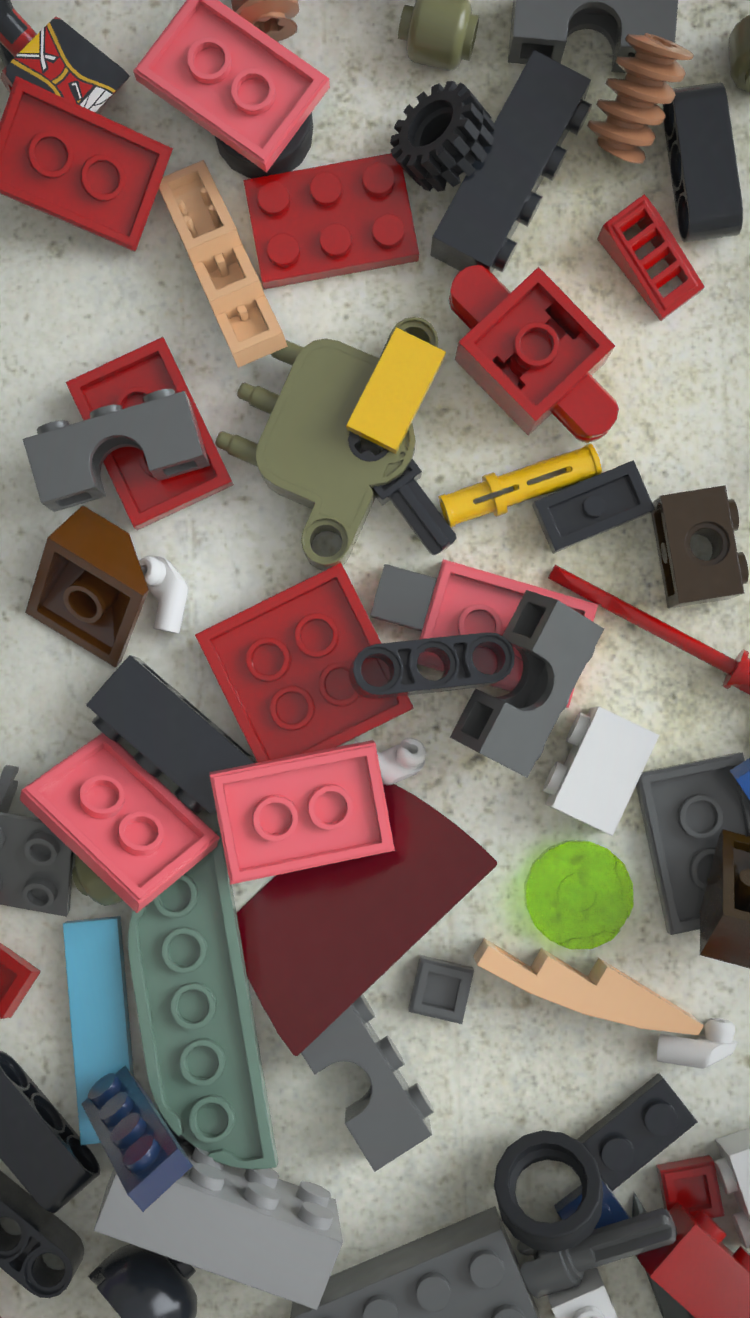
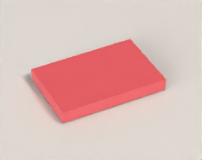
[133,0,330,173]
[417,559,598,708]
[20,733,220,913]
[209,740,395,885]

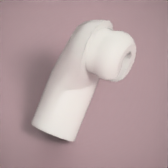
[139,556,188,634]
[354,738,426,785]
[657,1018,737,1069]

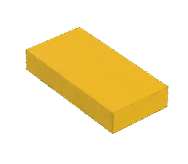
[346,327,446,454]

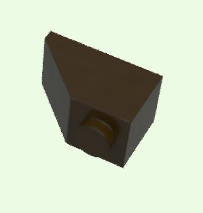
[700,829,750,969]

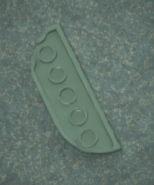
[128,831,278,1169]

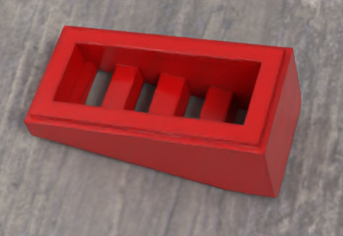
[597,194,705,321]

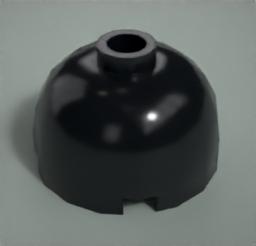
[88,1244,197,1318]

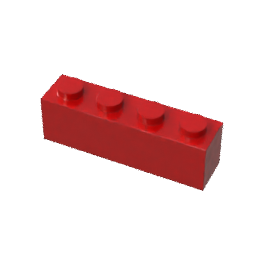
[635,1202,750,1318]

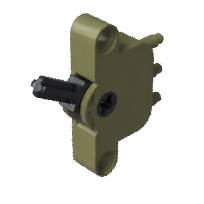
[215,317,457,571]

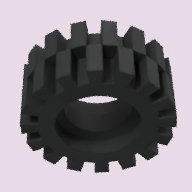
[390,81,495,192]

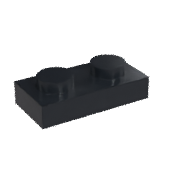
[532,460,655,554]
[576,1073,698,1191]

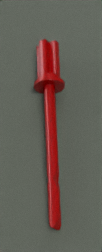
[548,565,750,695]

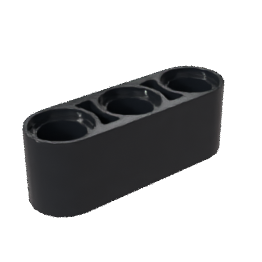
[663,82,743,242]
[349,632,515,699]
[0,1051,100,1213]
[0,1170,84,1298]

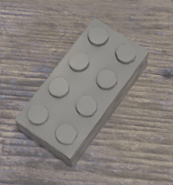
[94,1142,343,1310]

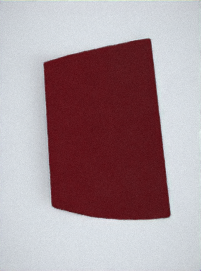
[237,784,497,1056]

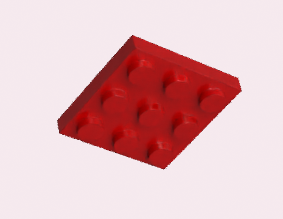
[195,563,414,762]

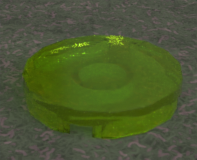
[524,840,634,949]

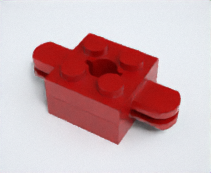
[449,265,619,443]

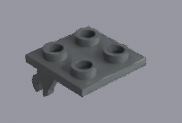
[0,765,74,917]

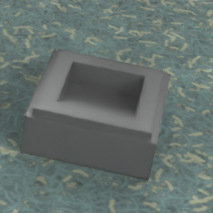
[370,564,436,631]
[408,955,474,1024]

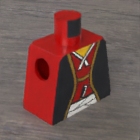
[0,9,130,113]

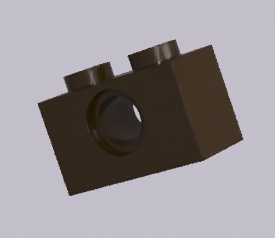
[651,485,749,609]

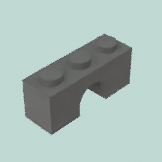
[508,0,678,73]
[23,389,210,512]
[450,590,604,778]
[301,994,434,1172]

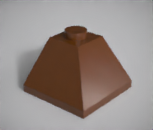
[25,505,149,668]

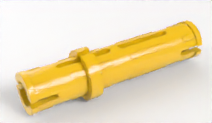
[438,443,602,528]

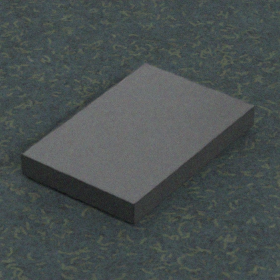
[636,752,750,935]

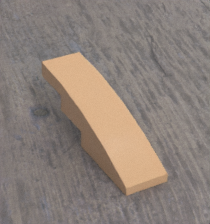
[159,160,288,368]
[473,938,704,1035]

